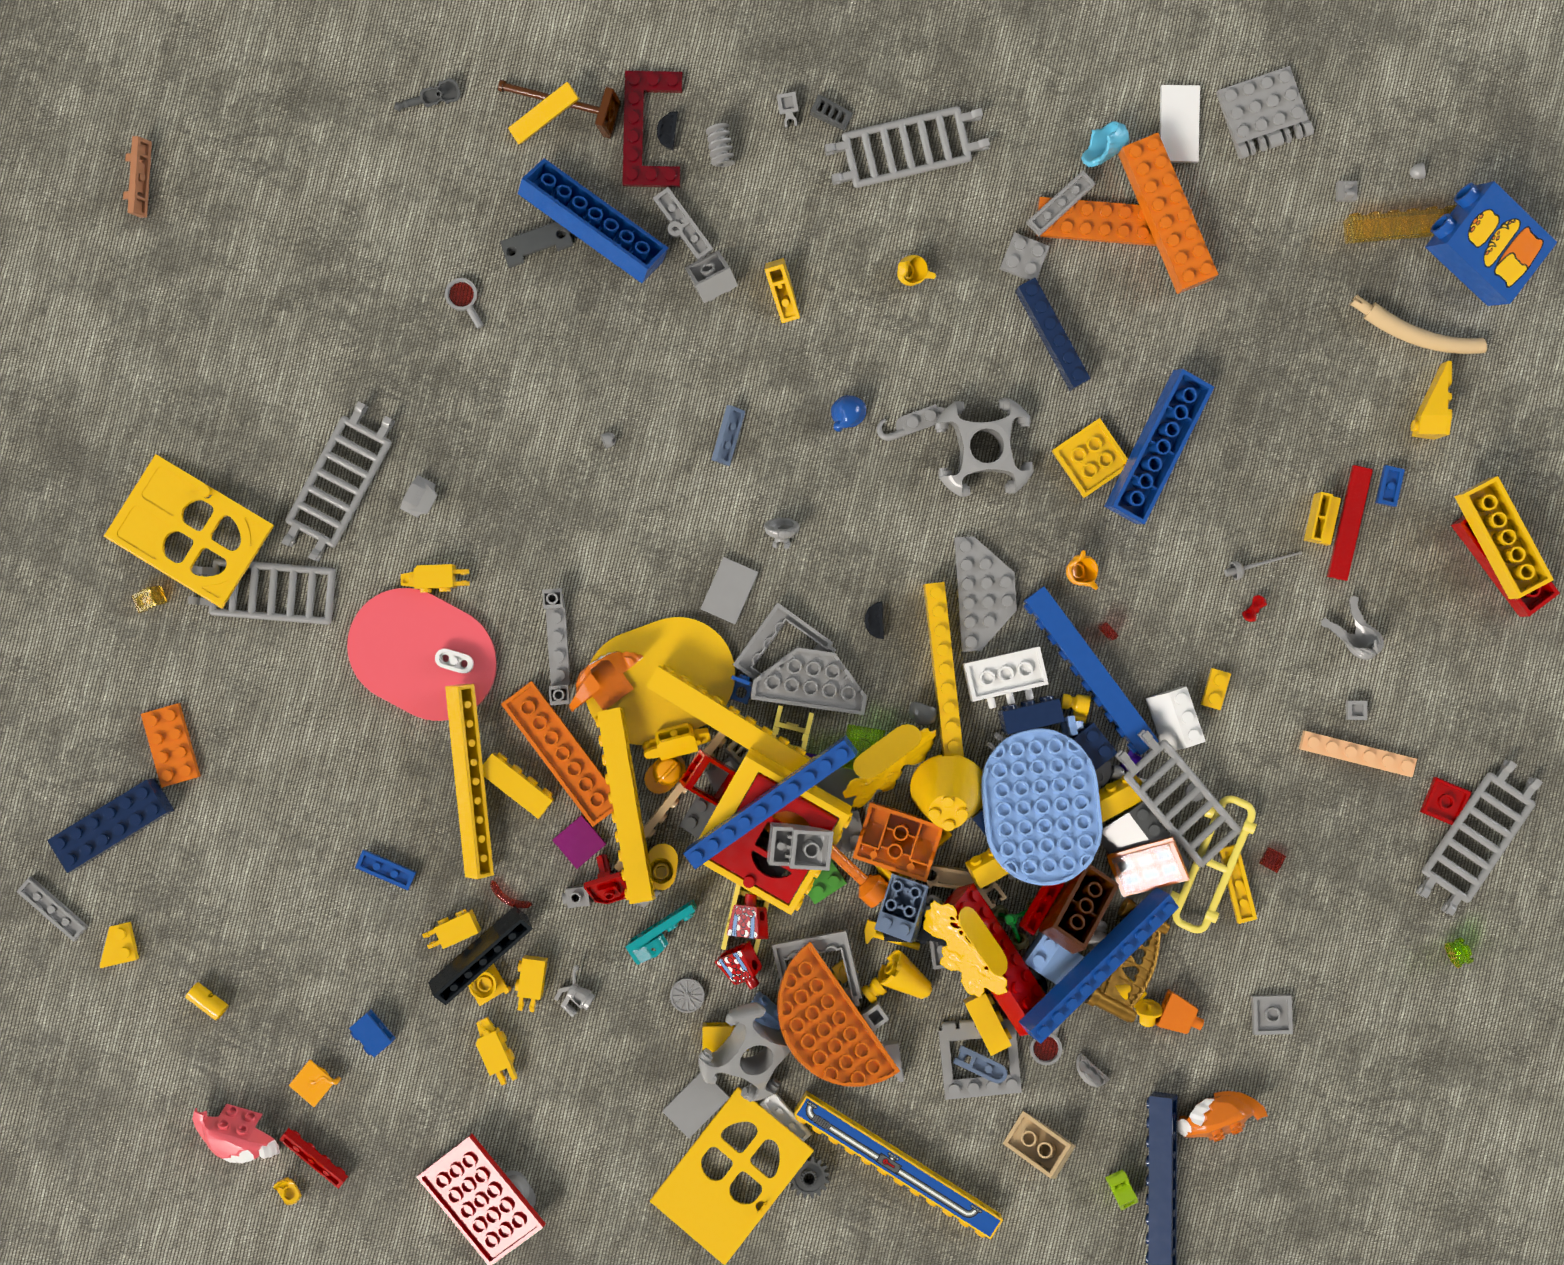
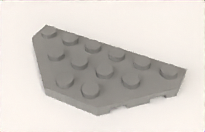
[954,536,1017,652]
[750,647,867,715]

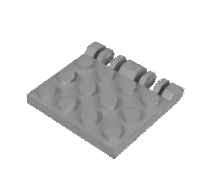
[1216,66,1314,159]

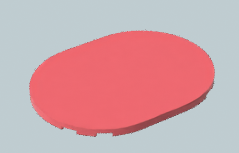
[347,588,497,721]

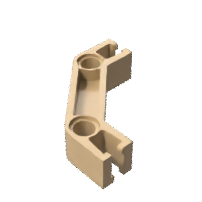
[908,864,1007,909]

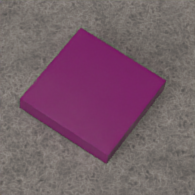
[552,815,607,869]

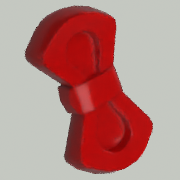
[1242,595,1267,622]

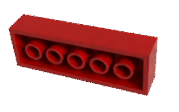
[1451,515,1560,617]

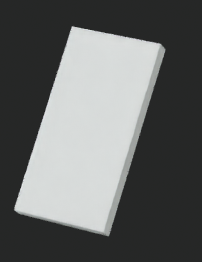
[1160,85,1200,163]

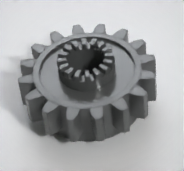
[789,1154,830,1199]

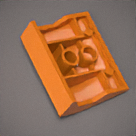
[852,801,944,882]

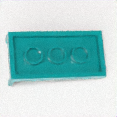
[625,899,697,965]

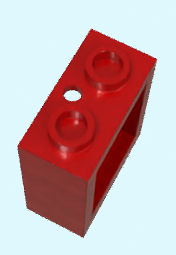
[679,749,737,806]

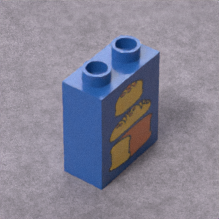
[1425,181,1557,306]

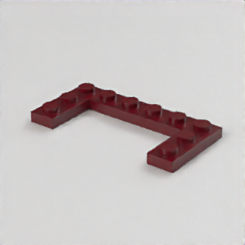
[622,70,683,188]

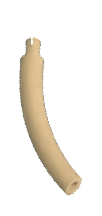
[1350,294,1487,354]

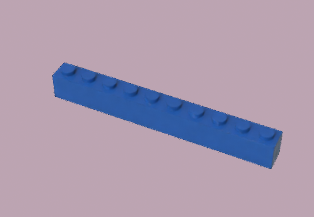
[1023,586,1159,755]
[683,735,858,869]
[1019,887,1179,1044]

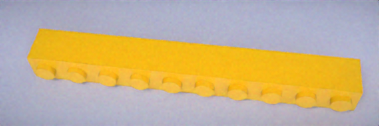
[923,582,964,757]
[646,665,815,772]
[445,684,494,879]
[595,707,656,904]
[965,775,1142,889]

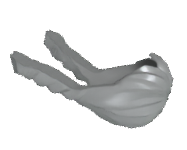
[1321,596,1384,660]

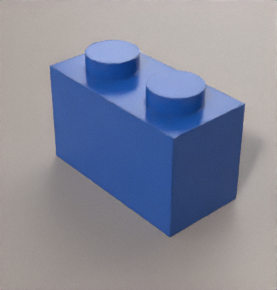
[349,1009,396,1057]

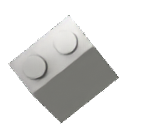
[685,250,738,303]

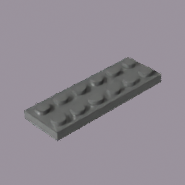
[679,795,787,877]

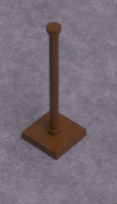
[498,80,621,139]

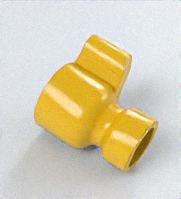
[1061,693,1091,723]

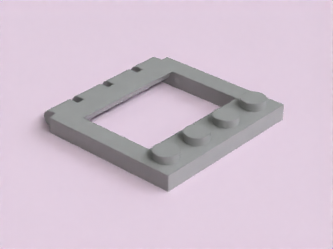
[732,602,836,679]
[772,929,863,1007]
[938,1016,1022,1100]

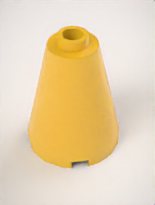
[877,950,932,999]

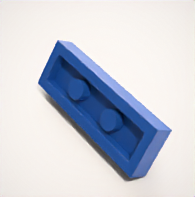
[355,849,417,890]

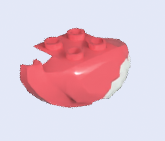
[192,1104,280,1163]

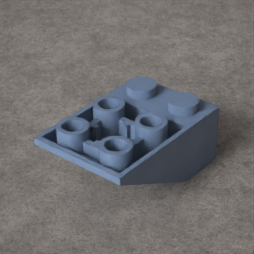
[875,873,929,943]

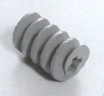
[706,123,735,167]

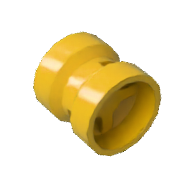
[861,977,887,1004]

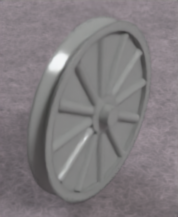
[670,978,705,1013]

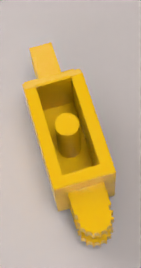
[400,564,470,593]
[476,1017,518,1085]

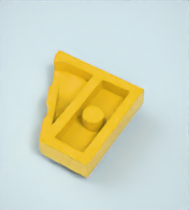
[100,921,139,968]

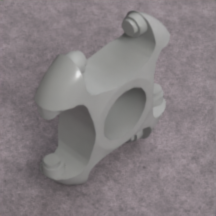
[935,398,1035,497]
[698,1002,790,1102]

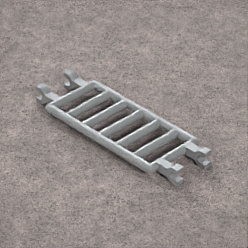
[824,106,990,188]
[281,401,396,562]
[1415,760,1543,916]

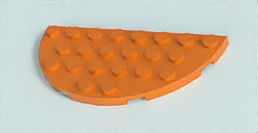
[777,942,900,1087]

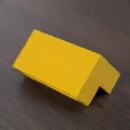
[1304,492,1341,546]

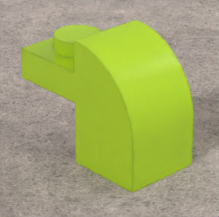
[1105,1169,1138,1211]

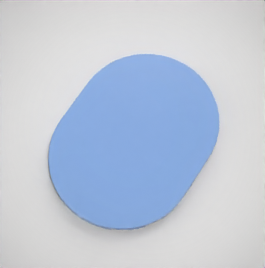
[981,728,1103,886]

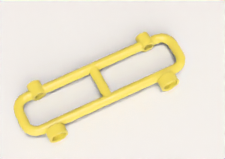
[1170,795,1257,934]

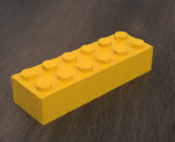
[1454,476,1554,599]

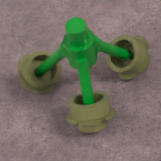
[991,897,1035,951]

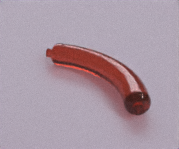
[490,880,532,909]

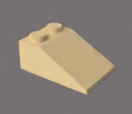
[1003,1111,1076,1179]

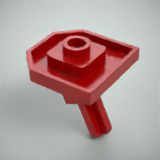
[583,854,627,904]

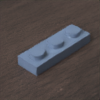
[711,405,745,466]

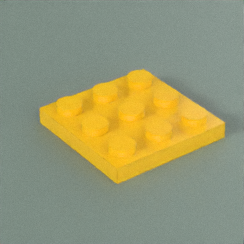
[1052,418,1128,498]

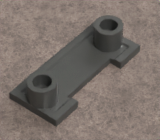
[500,222,574,268]

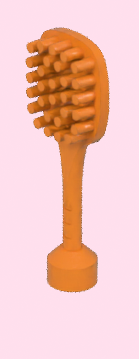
[764,779,889,908]

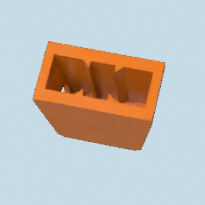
[1156,989,1204,1034]

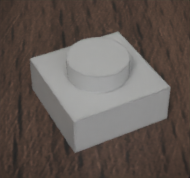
[1346,700,1367,720]

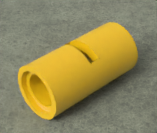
[185,982,229,1021]

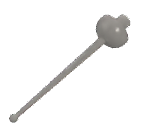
[1224,551,1302,580]

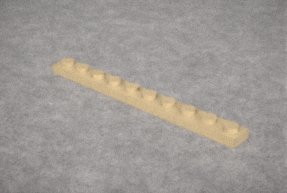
[613,731,727,872]

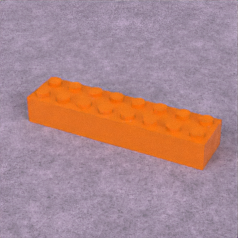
[1118,133,1219,295]

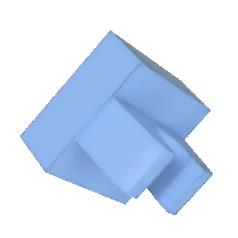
[1060,716,1084,738]

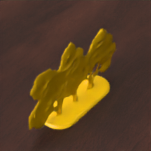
[842,724,936,808]
[923,901,1008,997]

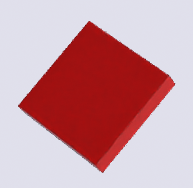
[1420,777,1472,825]

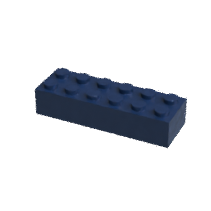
[47,778,175,873]

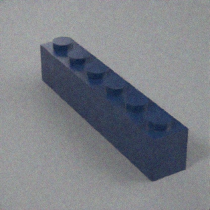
[1015,278,1091,391]

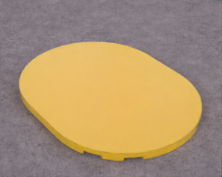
[586,617,735,745]

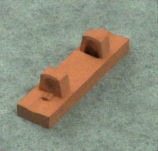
[123,136,152,218]

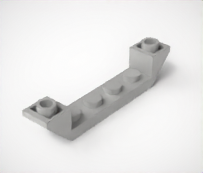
[542,588,571,705]

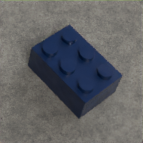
[998,695,1065,735]

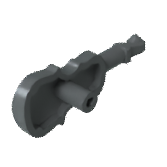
[394,78,461,111]

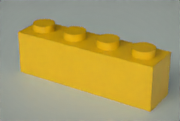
[483,752,555,819]

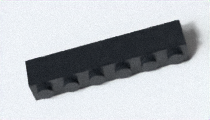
[428,906,533,1005]

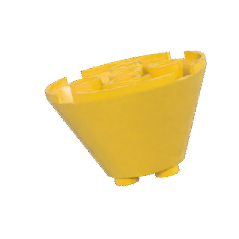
[910,755,983,831]

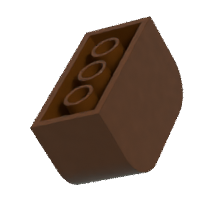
[1039,864,1120,954]

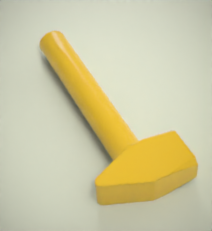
[864,919,920,950]

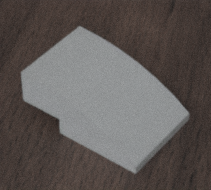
[767,822,834,871]

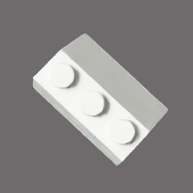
[1145,686,1206,753]

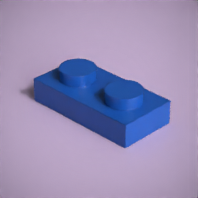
[1375,465,1405,507]

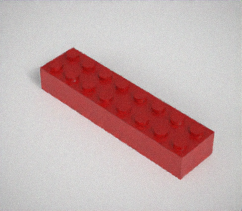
[942,883,1046,1036]

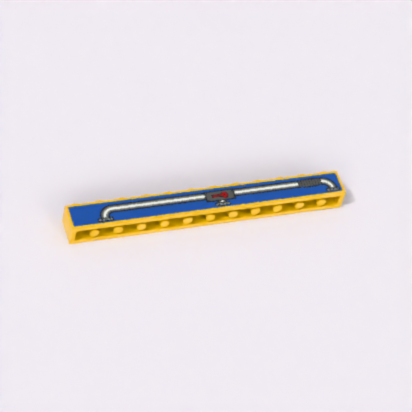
[794,1090,1003,1240]

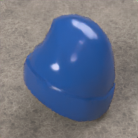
[831,396,866,432]

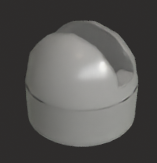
[1410,163,1426,179]
[600,432,616,449]

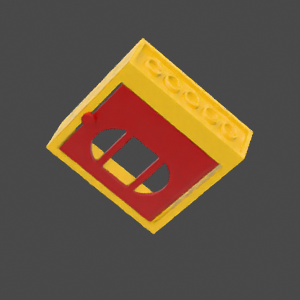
[699,748,853,915]

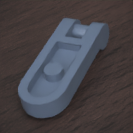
[953,1045,1008,1083]

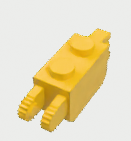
[642,723,711,761]

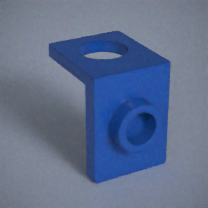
[730,674,752,704]

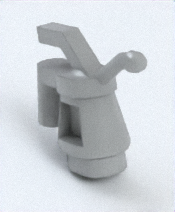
[554,965,596,1017]

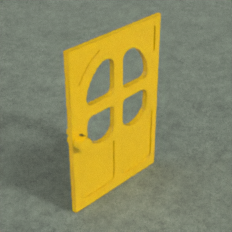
[104,454,274,609]
[650,1087,814,1265]

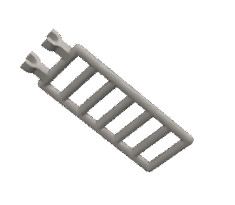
[188,558,336,625]
[1115,729,1241,867]

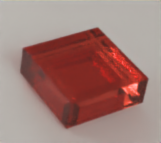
[1098,622,1119,641]
[1259,847,1287,873]

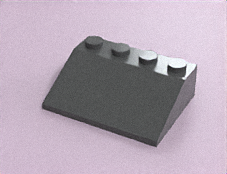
[1101,801,1190,895]

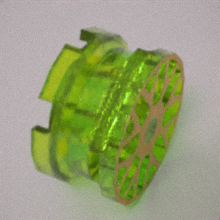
[1445,937,1474,968]

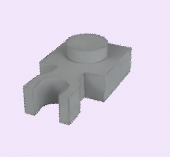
[777,92,799,128]

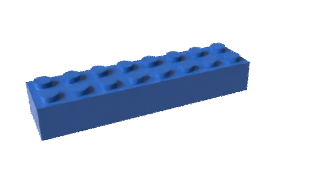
[518,158,668,283]
[1104,369,1214,525]

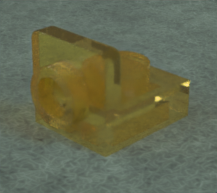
[131,585,167,614]

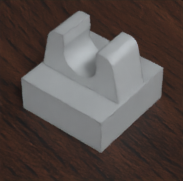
[1336,181,1357,202]

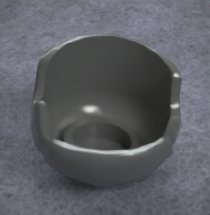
[909,702,938,726]

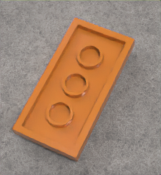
[141,703,201,788]

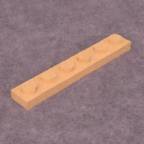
[1299,731,1417,777]

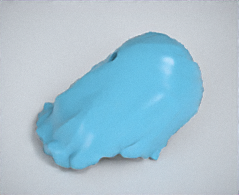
[1081,121,1130,167]

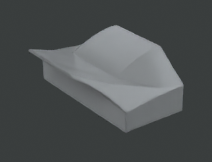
[400,475,438,518]

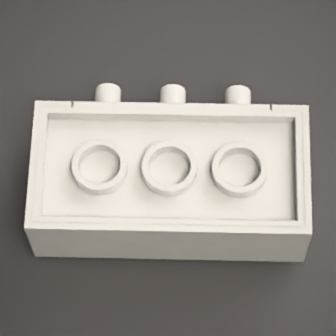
[962,647,1048,709]

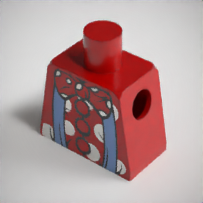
[727,894,768,939]
[715,941,762,990]

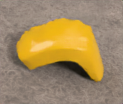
[273,1177,302,1205]

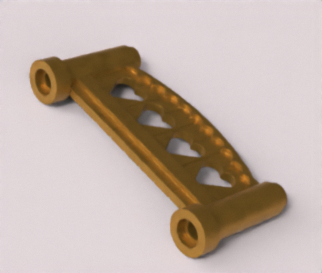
[1084,898,1170,1023]

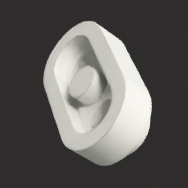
[435,649,474,673]

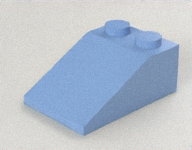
[1022,932,1084,985]

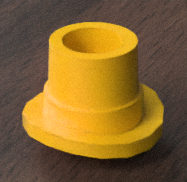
[1135,999,1163,1027]

